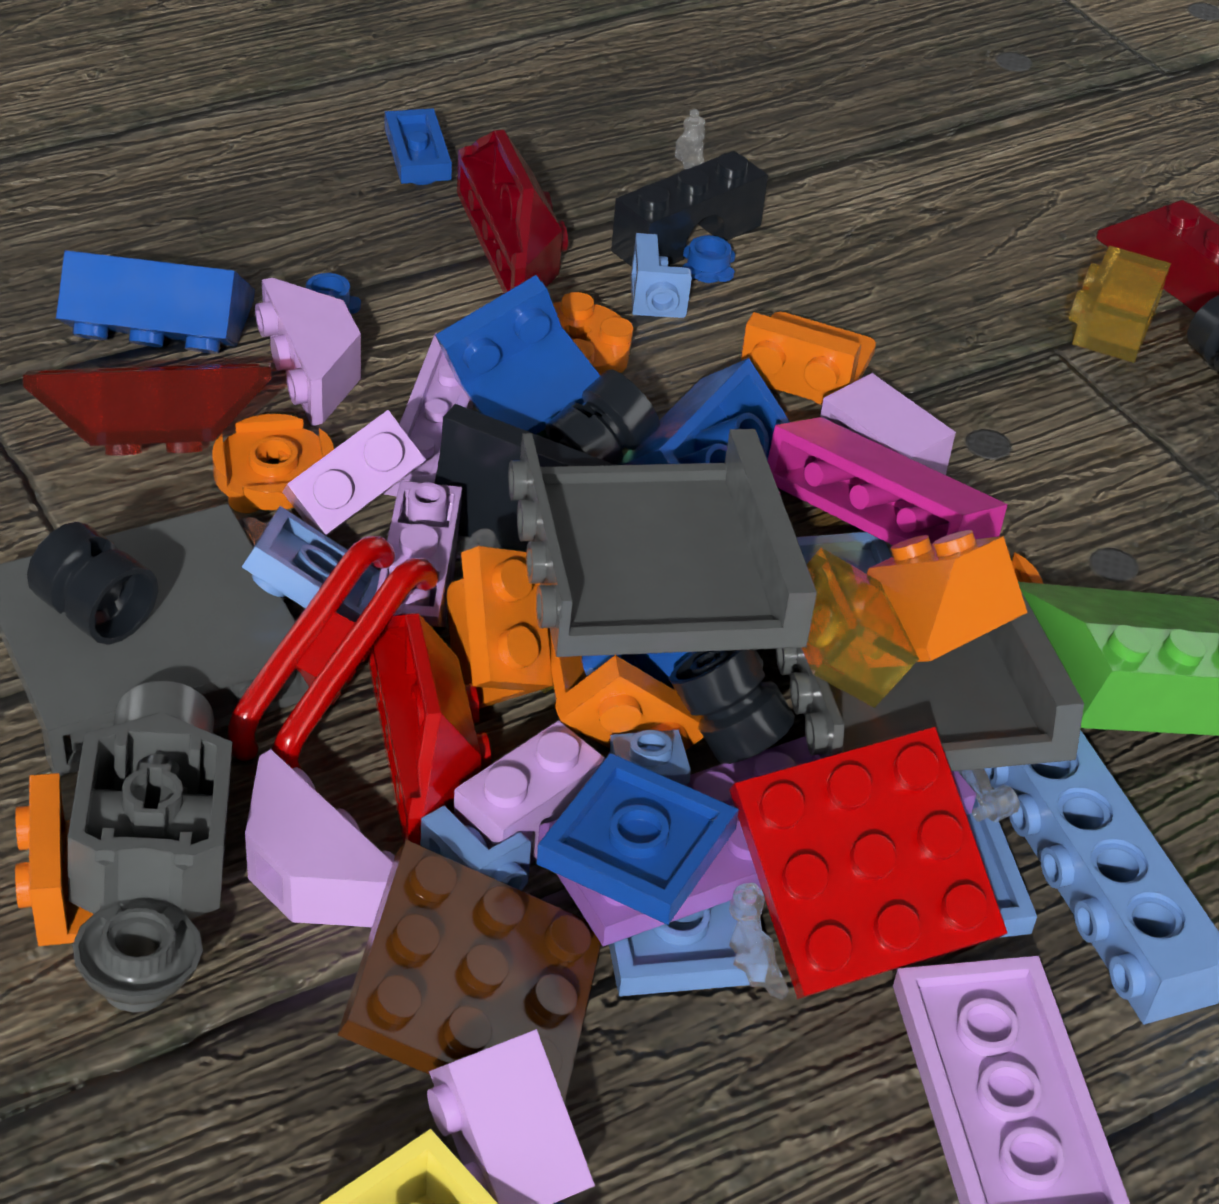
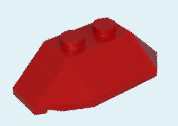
[368,613,492,845]

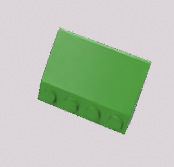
[1018,582,1219,736]

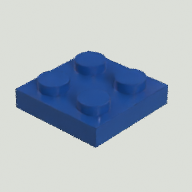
[537,753,739,925]

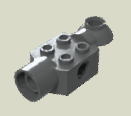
[68,681,232,1013]

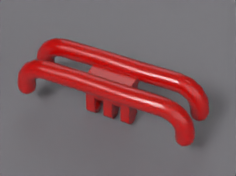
[227,536,438,770]

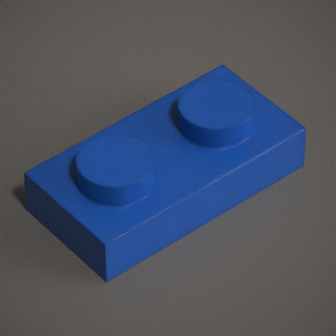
[385,108,452,185]

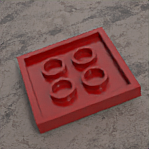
[729,727,1008,1000]

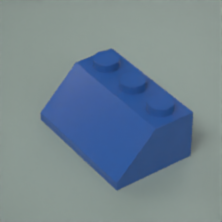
[56,250,255,354]
[619,358,790,489]

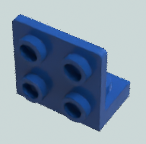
[435,275,600,434]

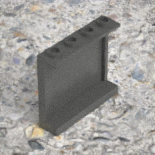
[508,429,817,657]
[0,503,309,776]
[776,591,1084,771]

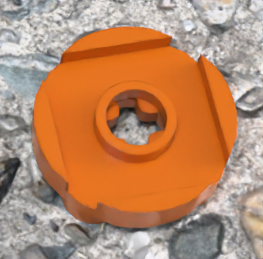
[553,292,633,376]
[212,414,334,513]

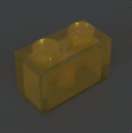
[1069,246,1171,363]
[801,548,919,708]

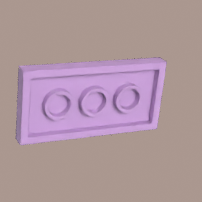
[893,956,1130,1204]

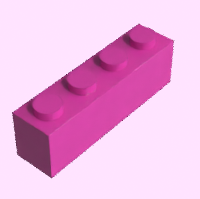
[768,417,1008,545]

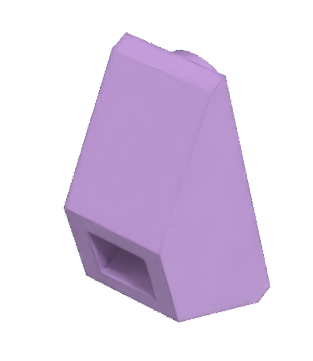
[255,278,361,426]
[376,481,462,627]
[245,749,395,927]

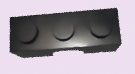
[611,151,768,267]

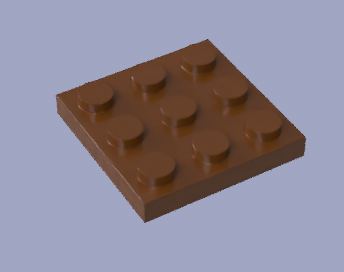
[337,840,601,1104]

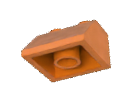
[840,530,1028,665]

